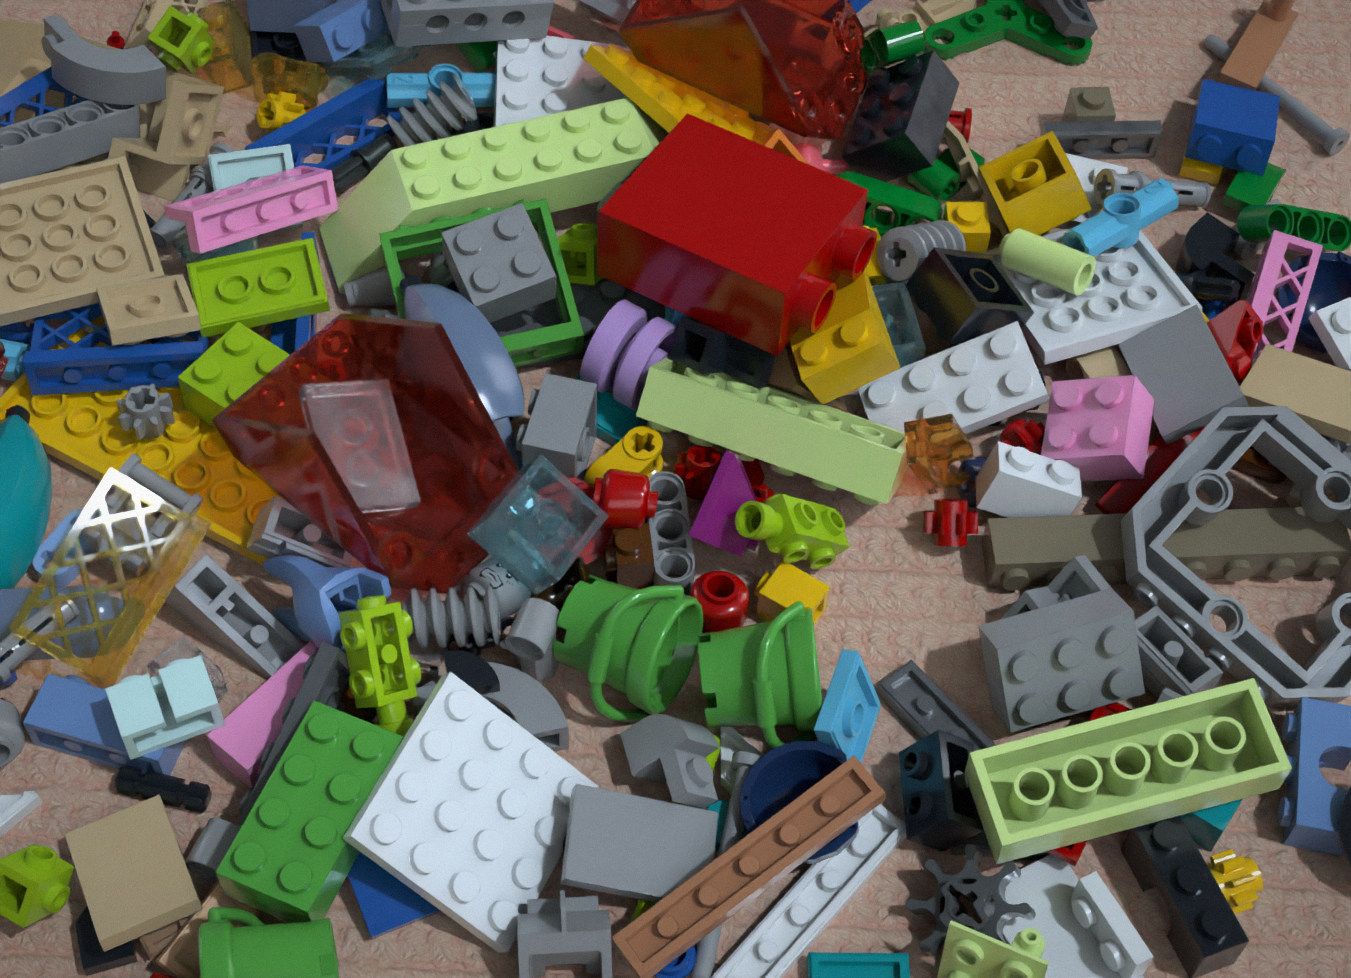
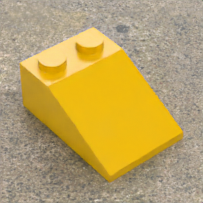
[790,269,901,405]

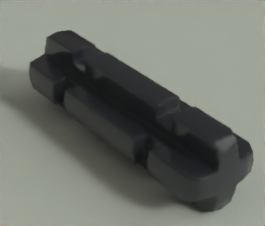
[115,765,212,813]

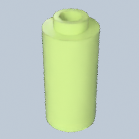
[999,228,1096,296]

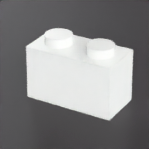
[975,441,1082,518]

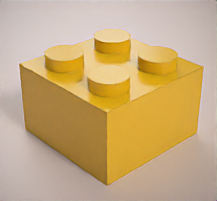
[979,130,1092,236]

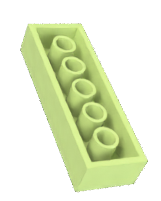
[636,356,917,506]
[965,678,1292,865]

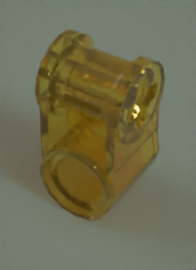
[250,52,330,113]

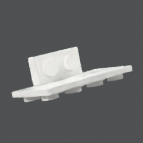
[1003,854,1154,978]

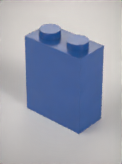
[1185,79,1280,176]

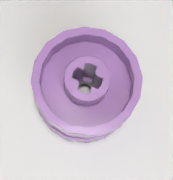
[580,299,678,411]

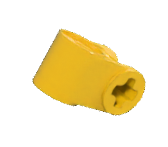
[584,426,664,486]

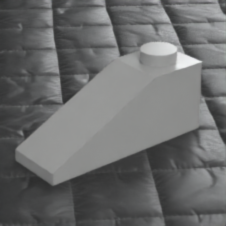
[163,554,305,679]

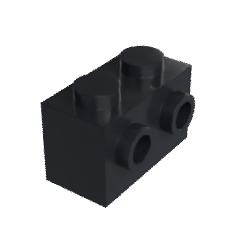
[899,729,984,852]

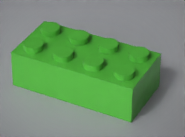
[215,700,404,923]

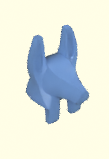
[263,554,391,654]

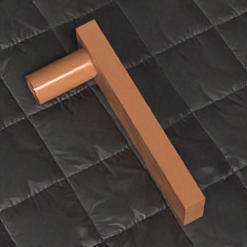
[1216,0,1299,91]

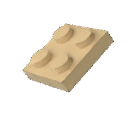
[96,274,201,346]

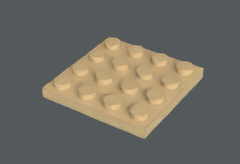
[0,156,165,326]

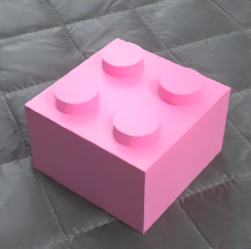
[1041,375,1155,482]

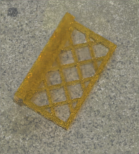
[7,468,211,689]

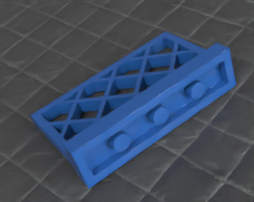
[23,296,210,395]

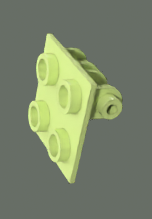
[937,920,1049,978]

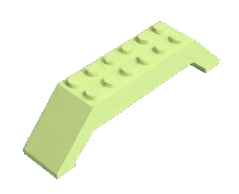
[319,97,669,295]

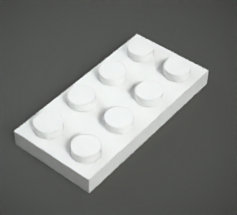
[857,321,1050,456]

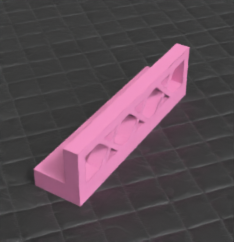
[164,165,338,254]
[1247,230,1323,366]

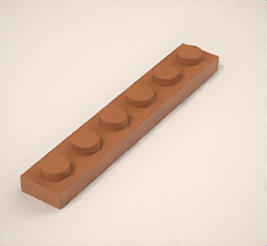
[611,755,886,978]

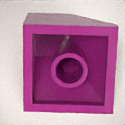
[688,450,760,557]

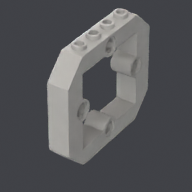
[1120,406,1351,707]

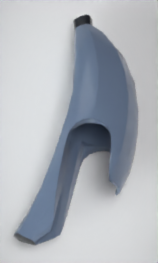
[400,276,524,519]

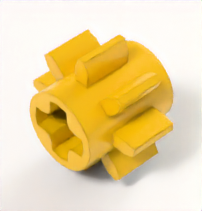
[257,91,306,135]
[1207,849,1263,914]

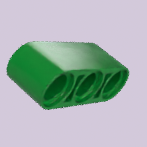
[850,20,925,79]
[836,171,943,236]
[1237,204,1351,252]

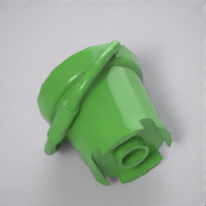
[553,575,704,722]
[698,601,823,749]
[198,907,339,978]

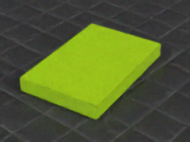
[186,238,330,338]

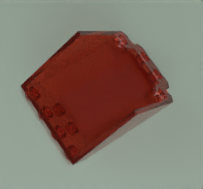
[619,0,867,140]
[212,313,519,594]

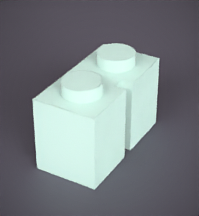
[105,655,226,760]

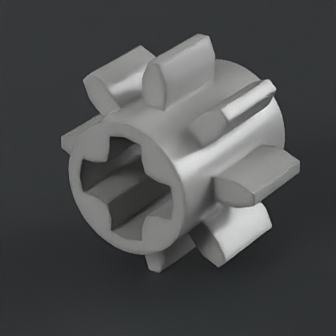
[117,384,175,440]

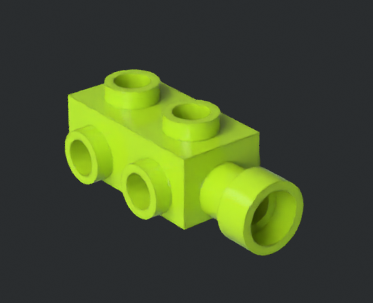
[735,494,850,569]
[339,594,421,737]

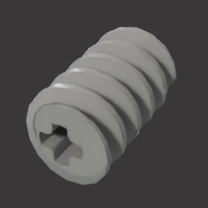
[387,74,477,147]
[877,220,966,281]
[402,586,501,648]

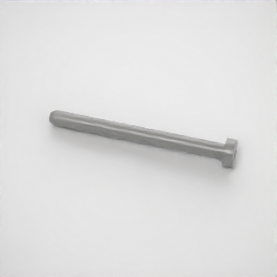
[1204,35,1350,155]
[691,751,762,978]

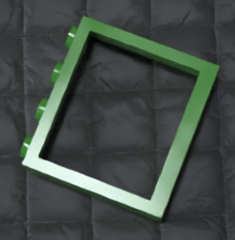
[379,198,584,389]

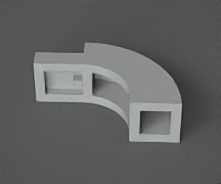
[41,14,166,105]
[413,662,569,752]

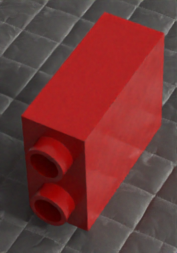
[597,113,877,356]

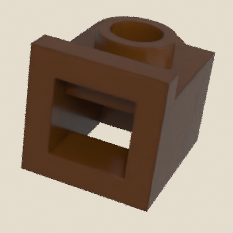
[603,523,654,589]

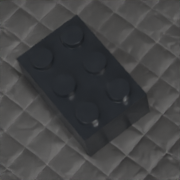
[841,50,960,182]

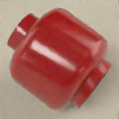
[590,469,658,531]
[689,571,749,633]

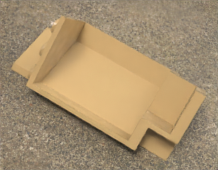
[0,18,233,202]

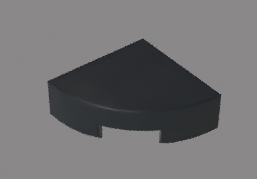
[443,650,500,695]

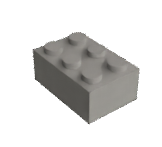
[978,588,1145,732]

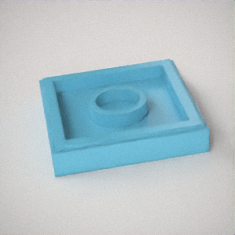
[814,649,881,764]

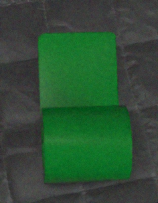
[907,148,985,204]

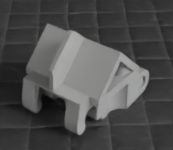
[82,453,204,577]
[517,890,613,978]

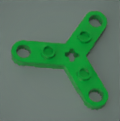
[924,0,1093,66]

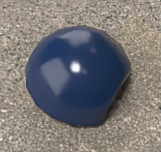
[1275,252,1351,353]
[740,741,859,864]

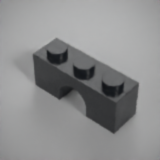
[1120,816,1249,978]

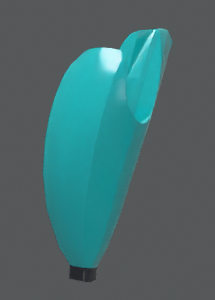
[0,405,53,589]

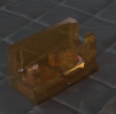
[904,414,973,494]

